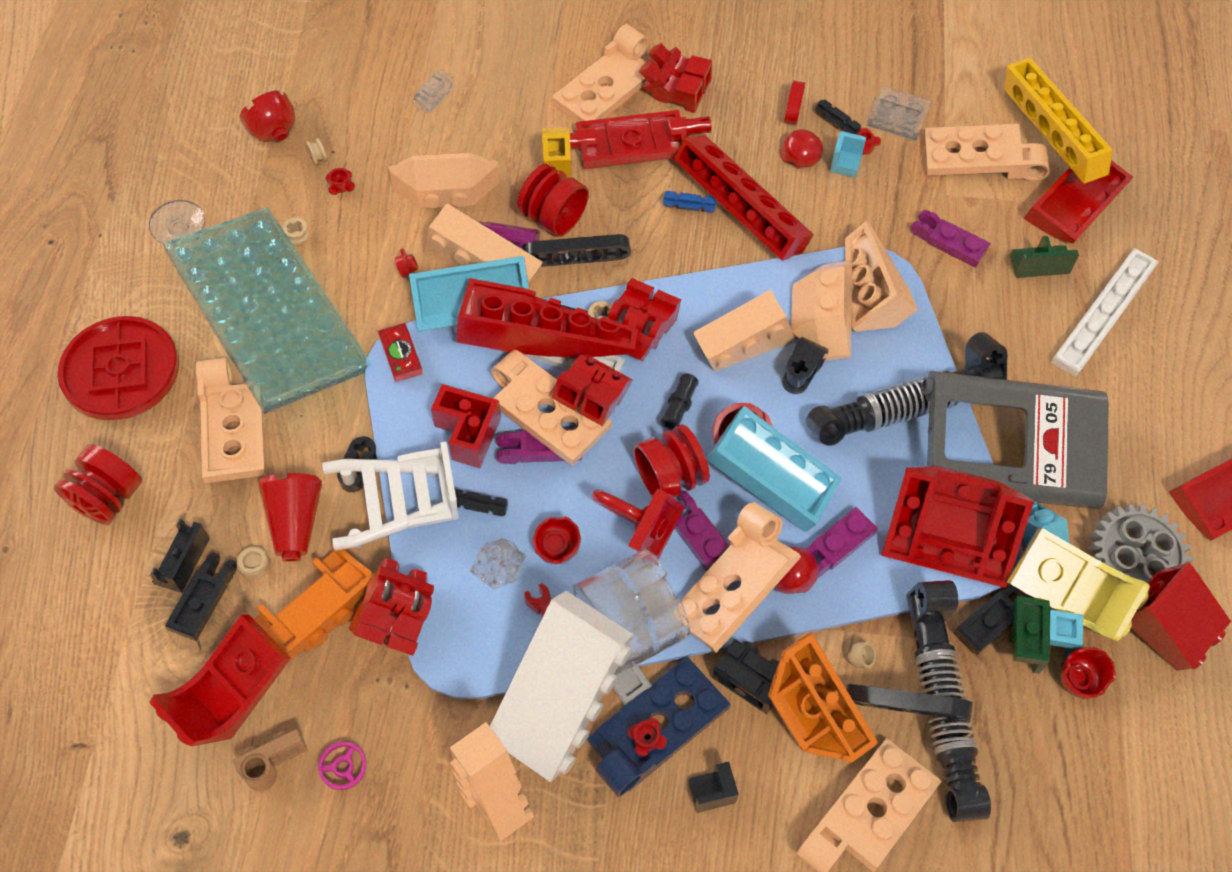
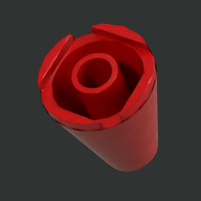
[259,473,322,562]

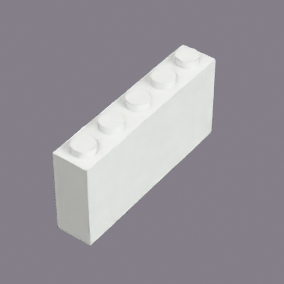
[490,591,634,782]

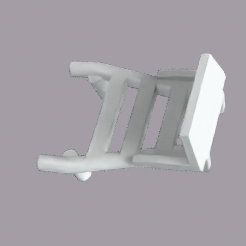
[322,441,459,551]

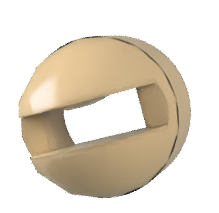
[847,642,876,668]

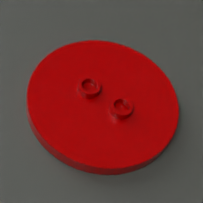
[57,316,179,420]

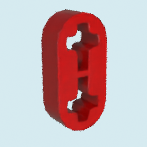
[784,80,806,125]

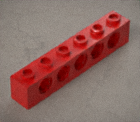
[674,135,814,261]

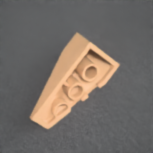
[845,221,918,332]

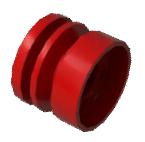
[517,163,589,236]
[633,424,710,498]
[54,444,142,525]

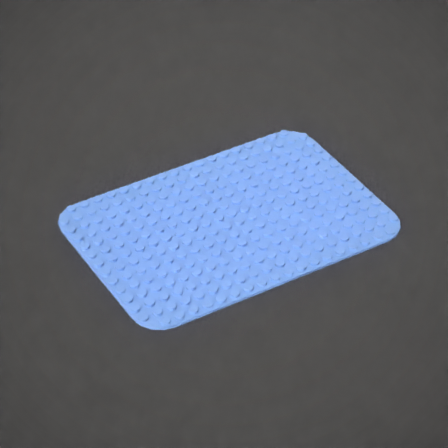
[365,247,1022,699]

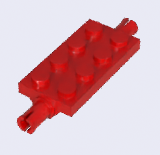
[570,110,712,169]

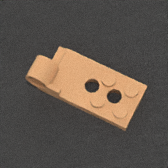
[552,24,649,122]
[668,502,801,653]

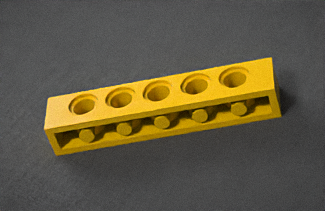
[1005,58,1113,183]

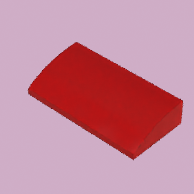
[1024,160,1133,243]
[1169,458,1232,541]

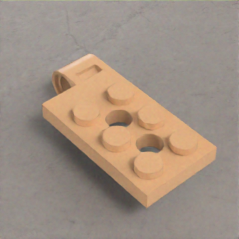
[925,124,1050,181]
[491,350,612,466]
[196,357,266,484]
[796,738,942,872]

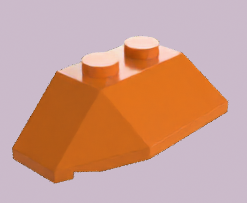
[768,632,878,763]

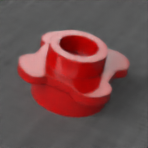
[856,128,881,155]
[326,168,355,195]
[395,248,419,278]
[628,718,667,757]

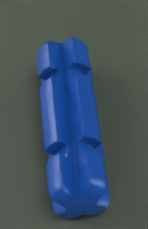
[663,191,717,213]

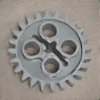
[1088,503,1194,583]

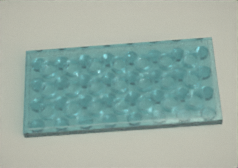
[163,207,372,414]

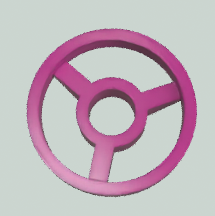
[318,742,367,790]

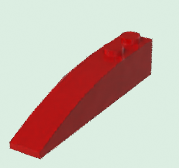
[456,278,638,358]

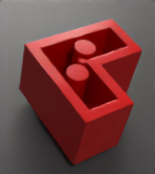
[431,384,501,468]

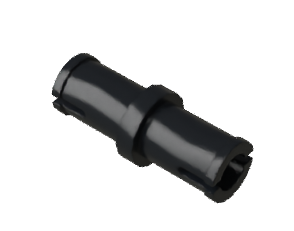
[661,373,699,431]

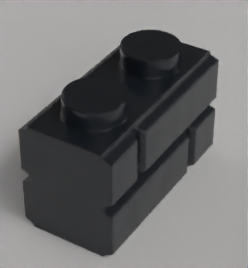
[712,639,779,715]

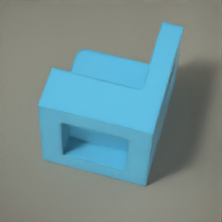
[830,131,866,178]
[1050,610,1083,657]

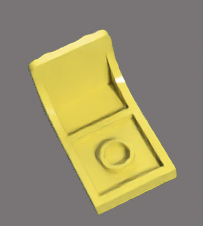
[1007,527,1150,642]

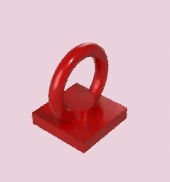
[591,488,685,563]

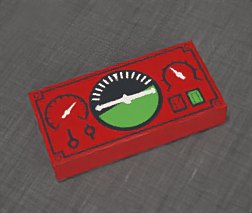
[378,323,423,382]

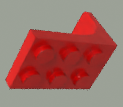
[149,614,291,746]

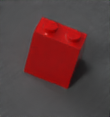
[1131,562,1231,671]

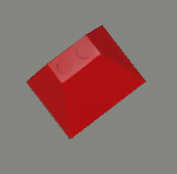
[882,466,1034,588]

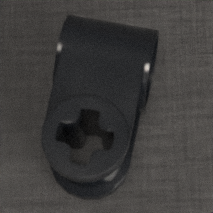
[782,336,829,394]

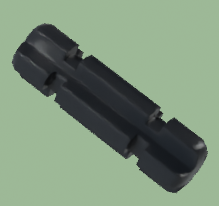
[815,100,861,135]
[454,488,508,516]

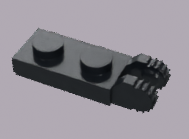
[165,552,237,641]
[954,585,1033,655]

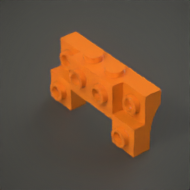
[254,543,374,663]

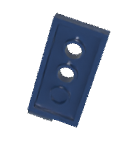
[587,656,731,797]

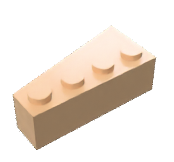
[423,203,543,288]
[449,722,534,842]

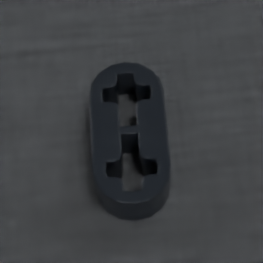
[337,436,377,493]

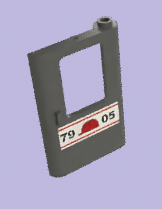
[921,371,1109,509]

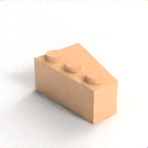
[693,290,796,371]

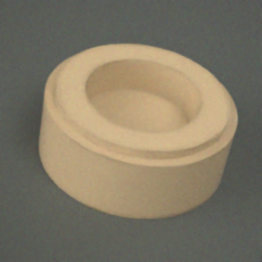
[237,546,270,579]

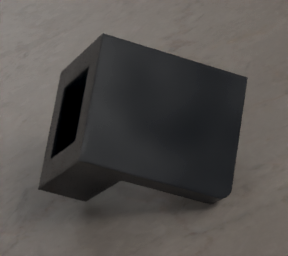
[689,761,739,813]

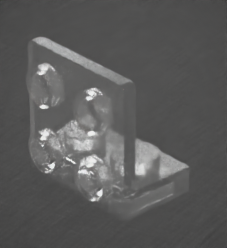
[867,87,931,141]

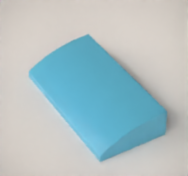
[409,256,530,332]
[706,406,842,532]

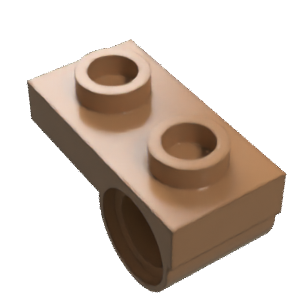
[233,729,308,791]

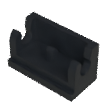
[150,519,210,593]

